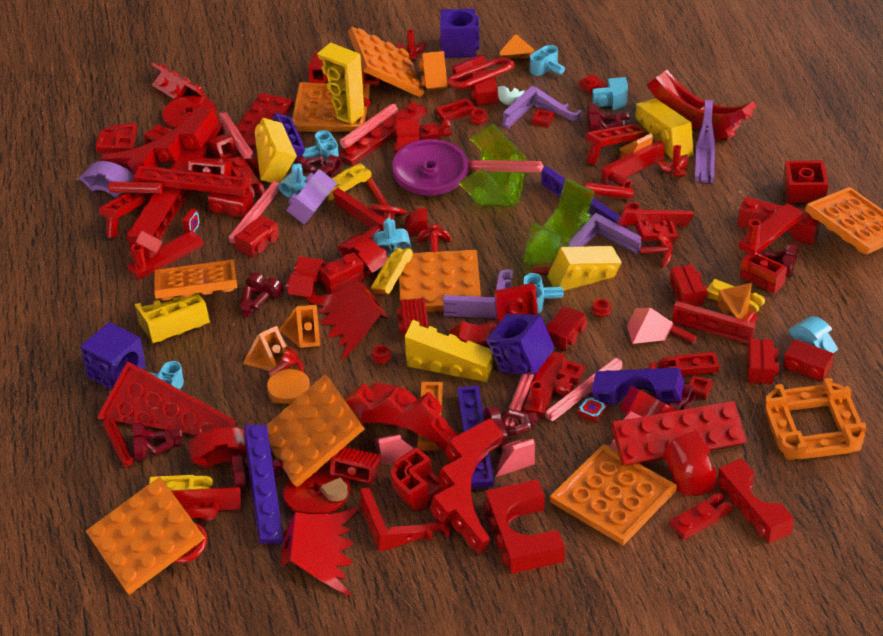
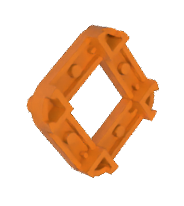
[765,378,866,460]

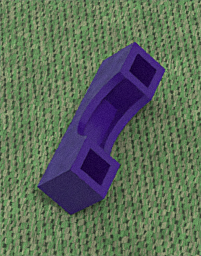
[592,367,684,404]

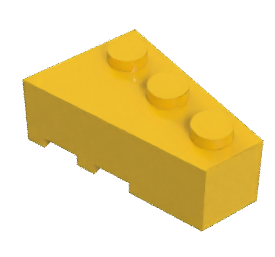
[547,246,622,291]
[134,293,210,343]

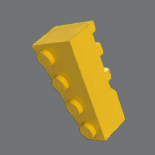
[317,42,364,125]
[635,98,694,160]
[405,320,494,382]

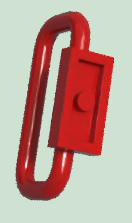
[447,55,514,89]

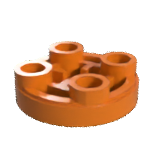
[267,369,310,404]

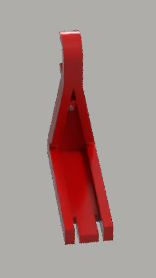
[360,487,450,551]

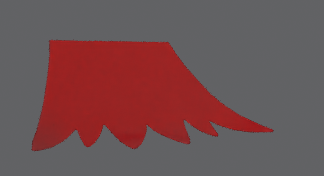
[303,281,389,360]
[280,506,359,596]

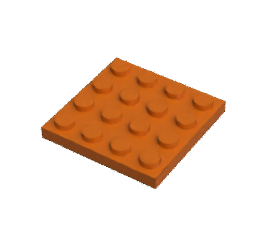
[348,26,424,98]
[292,82,370,133]
[804,187,883,255]
[399,250,481,312]
[154,259,238,300]
[267,375,364,487]
[550,444,677,546]
[86,477,205,595]

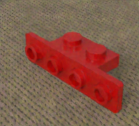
[151,62,207,100]
[617,209,694,241]
[170,487,242,521]

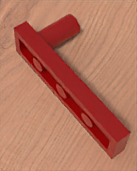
[585,123,648,165]
[601,140,665,188]
[332,187,386,240]
[99,193,152,238]
[738,203,804,257]
[127,230,204,280]
[672,301,758,344]
[523,352,566,419]

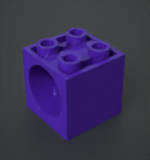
[440,9,479,58]
[486,314,555,375]
[80,322,146,389]

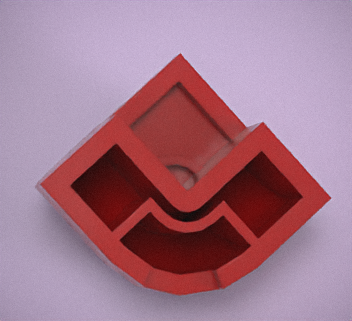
[663,430,716,496]
[391,447,444,511]

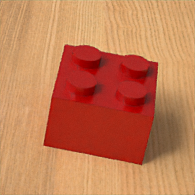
[783,160,829,203]

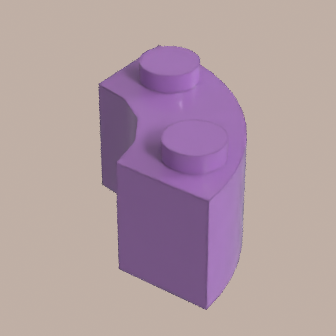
[79,161,134,197]
[286,169,337,224]

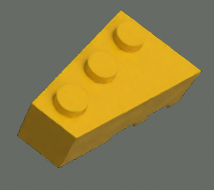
[255,118,297,183]

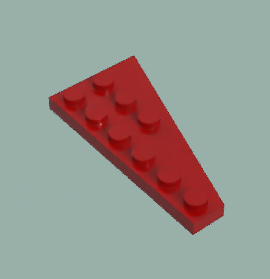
[97,361,237,435]

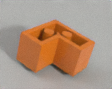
[418,51,448,91]

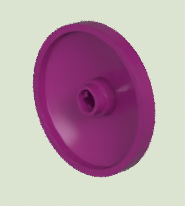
[393,139,468,195]

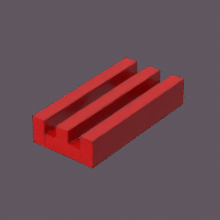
[435,98,476,122]

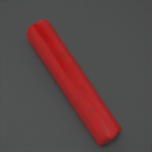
[108,181,163,194]
[582,182,634,199]
[103,418,134,467]

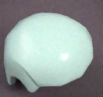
[497,86,525,106]

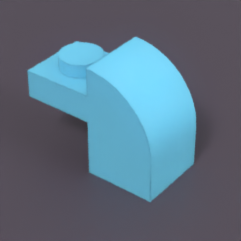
[592,77,628,110]
[788,316,838,353]

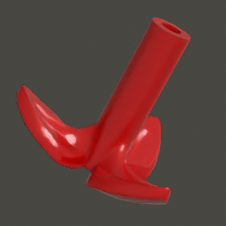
[396,29,426,59]
[657,145,688,177]
[417,224,451,253]
[640,233,673,267]
[268,346,304,376]

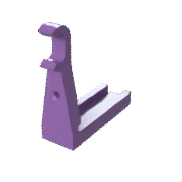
[502,86,581,129]
[695,100,715,183]
[554,213,641,258]
[443,269,513,319]

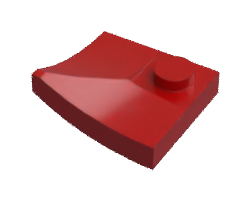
[96,123,138,153]

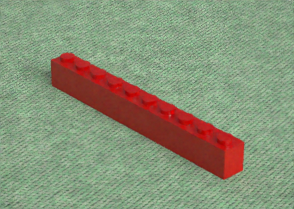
[127,123,224,250]

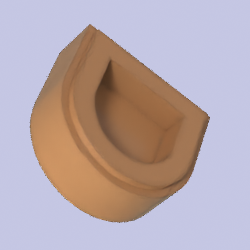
[321,478,348,502]

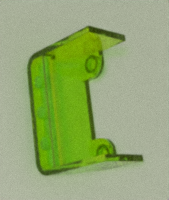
[459,123,527,207]
[523,178,595,265]

